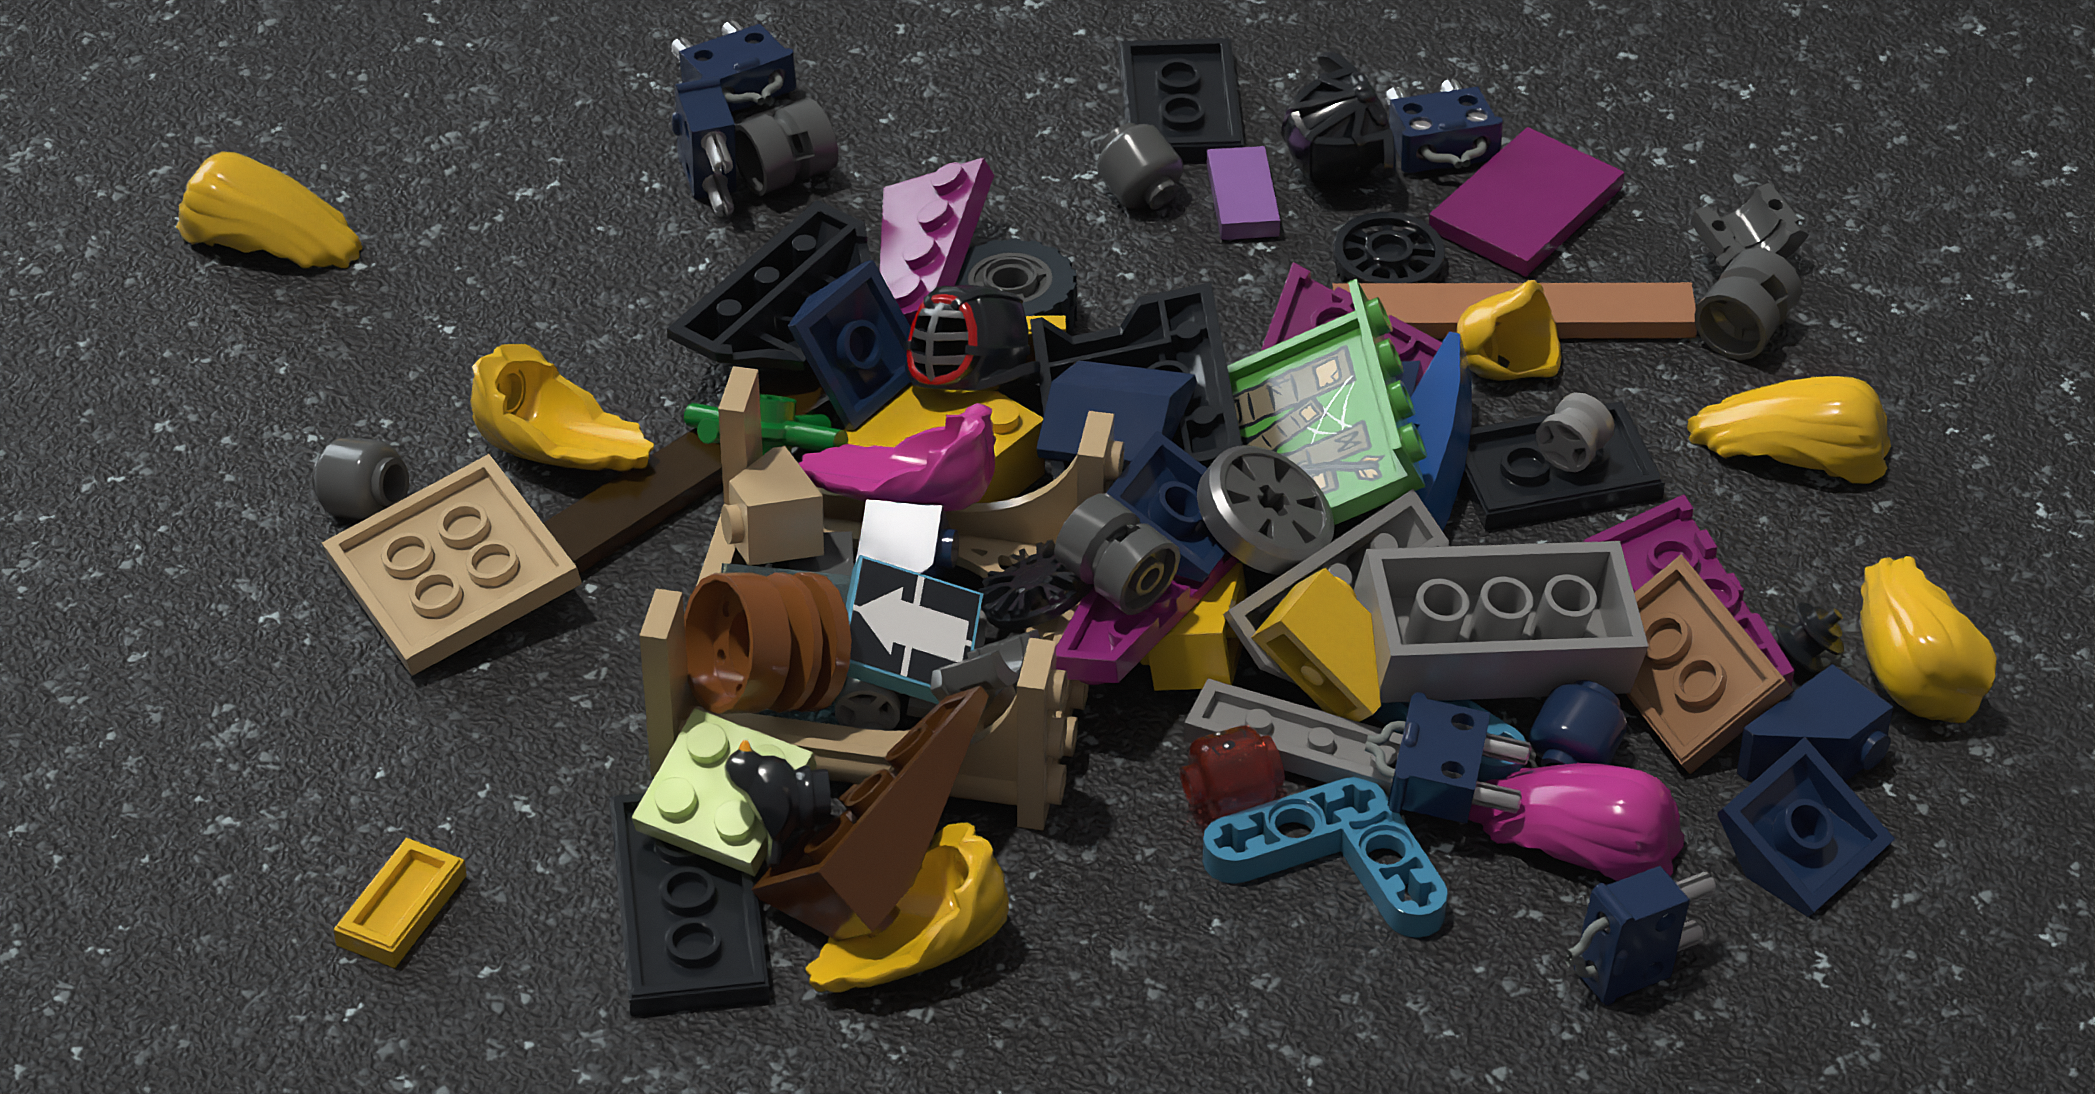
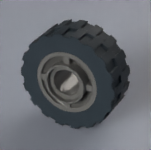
[955,238,1078,335]

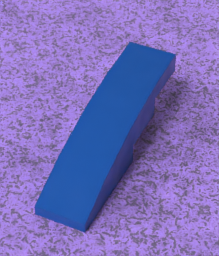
[1407,332,1472,532]

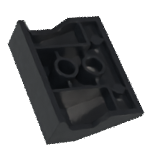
[1030,282,1243,483]

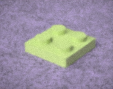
[631,708,817,876]

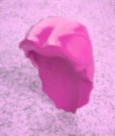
[798,403,996,512]
[1468,763,1684,881]

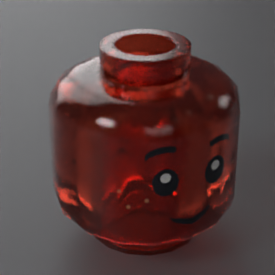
[1179,725,1284,820]

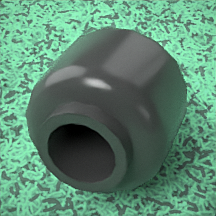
[1097,123,1183,210]
[312,437,409,521]

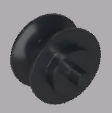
[1775,602,1844,673]

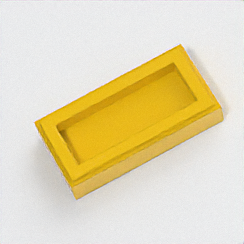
[333,838,467,968]

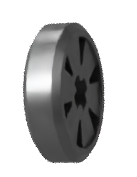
[1197,445,1334,575]

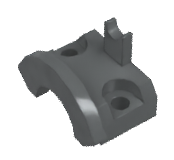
[1690,182,1809,272]
[930,629,1041,712]

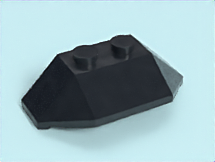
[667,200,871,374]

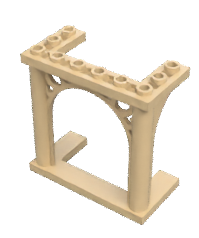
[640,366,1125,830]

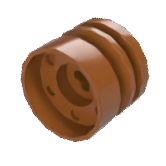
[684,572,852,714]

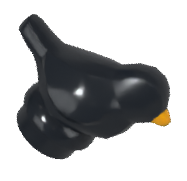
[724,740,831,868]

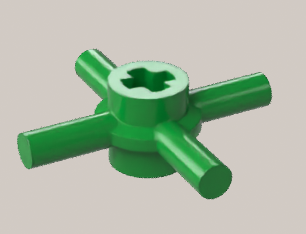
[684,394,848,455]

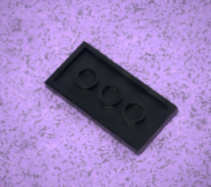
[609,793,770,1016]

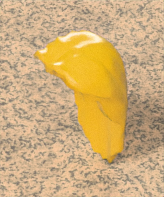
[176,151,363,269]
[470,344,654,471]
[1687,376,1891,484]
[1860,556,1997,723]
[806,822,1009,992]

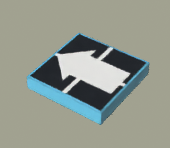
[845,555,983,704]

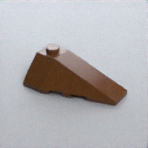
[751,686,989,941]

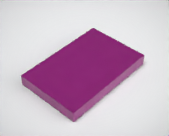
[1428,127,1625,277]

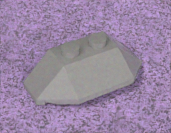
[1223,489,1449,685]

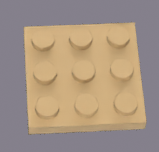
[322,454,582,676]

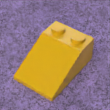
[844,383,1045,503]

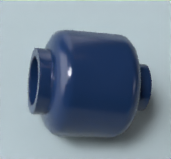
[1529,680,1628,767]

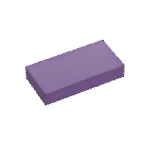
[1207,146,1280,240]

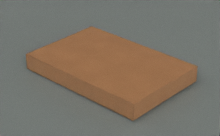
[1625,554,1793,774]

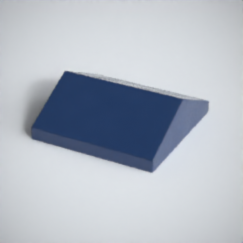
[788,260,911,431]
[1036,360,1197,469]
[1106,431,1227,583]
[1717,737,1895,917]

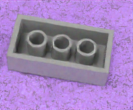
[1354,541,1649,703]

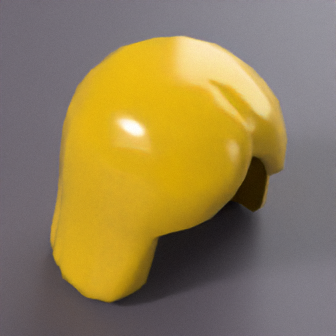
[1457,280,1561,381]

